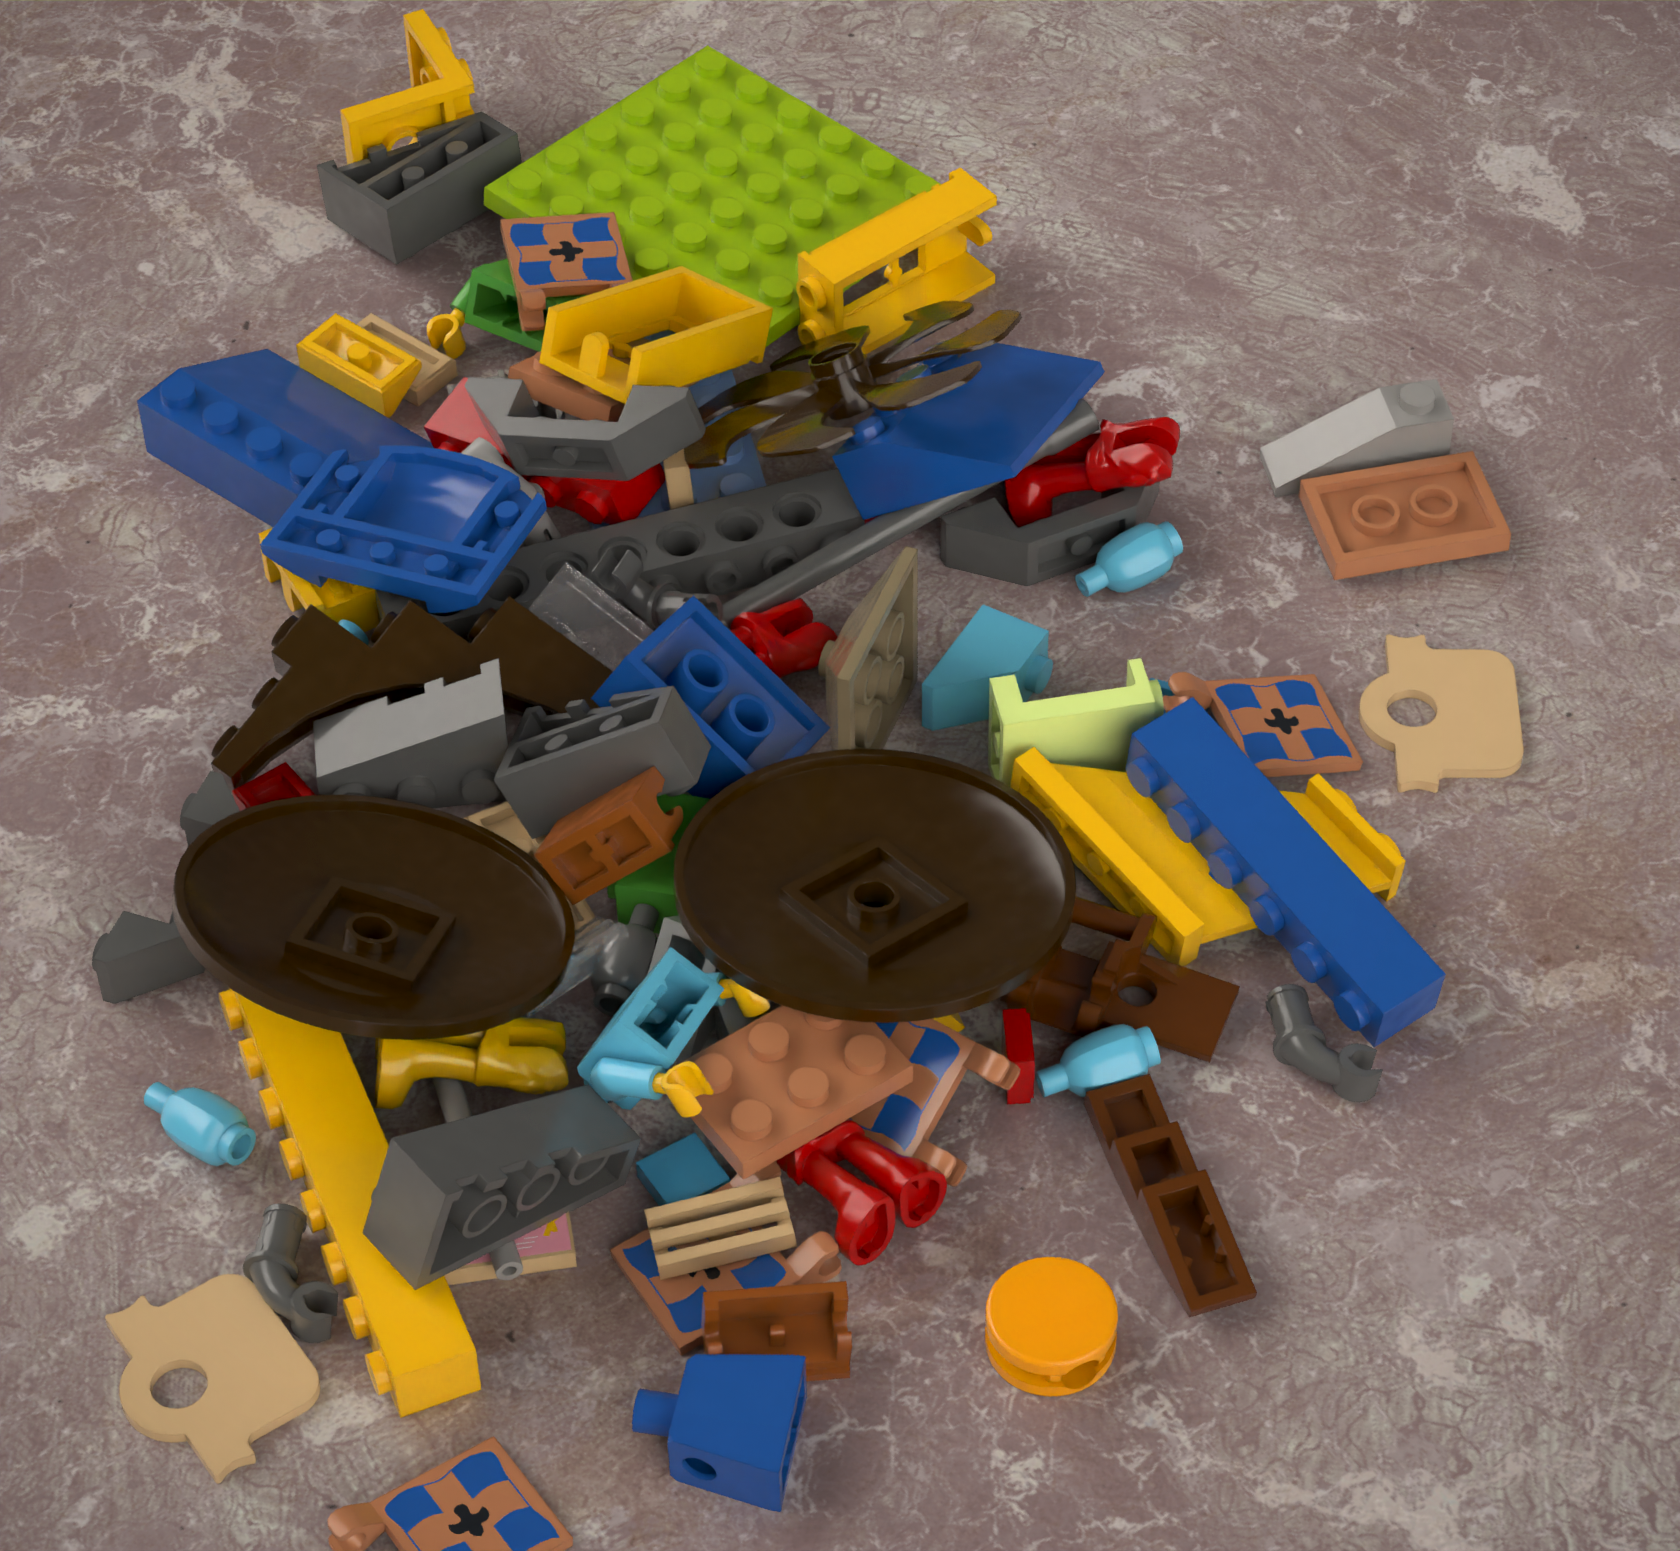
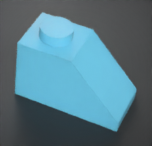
[922,605,1053,731]

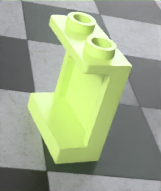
[988,658,1164,787]

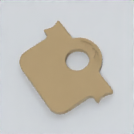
[1359,634,1524,793]
[105,1274,321,1484]

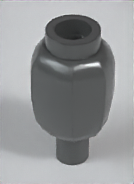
[591,904,659,1017]

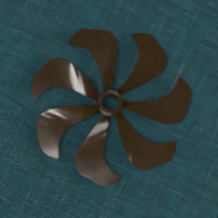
[684,301,1022,469]

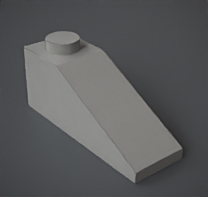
[1260,379,1454,497]

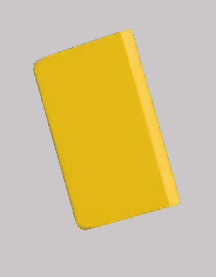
[296,313,422,418]

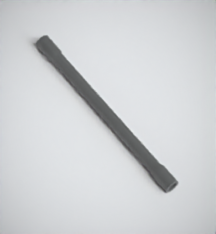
[722,398,1099,629]

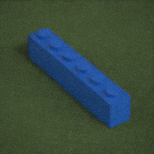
[1125,697,1446,1047]

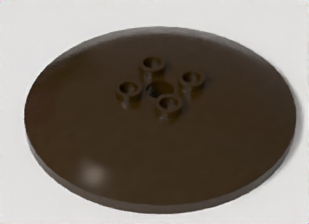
[673,749,1076,1023]
[172,795,575,1040]

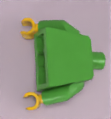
[427,258,590,359]

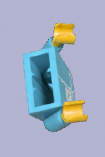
[577,947,770,1118]

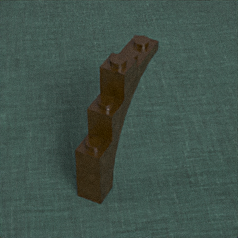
[211,596,613,793]

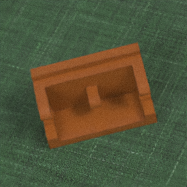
[534,766,683,905]
[701,1281,852,1381]

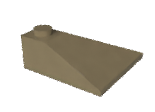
[818,546,918,750]

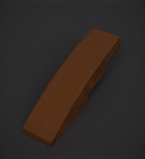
[1083,1074,1257,1318]

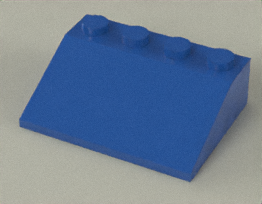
[832,340,1105,520]
[137,349,434,527]

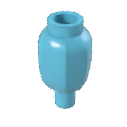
[1075,521,1183,597]
[1035,1024,1161,1097]
[144,1082,256,1166]

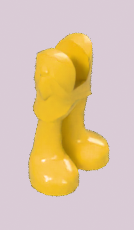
[374,1017,569,1109]

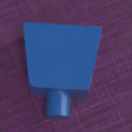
[632,1354,807,1512]

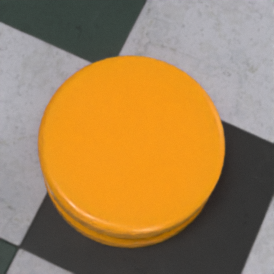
[985,1257,1118,1397]

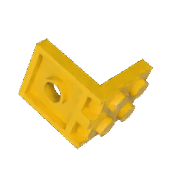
[340,9,475,165]

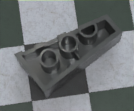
[362,1084,641,1290]

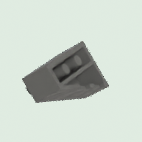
[317,112,522,265]
[313,658,508,808]
[494,685,711,839]

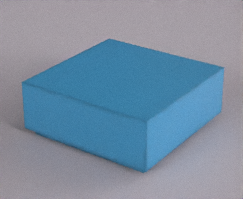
[636,1132,731,1206]

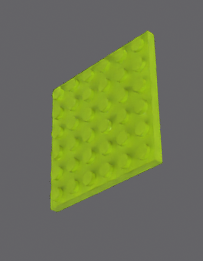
[484,45,941,348]

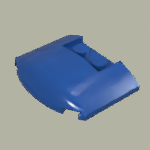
[260,445,547,613]

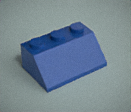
[591,595,831,799]

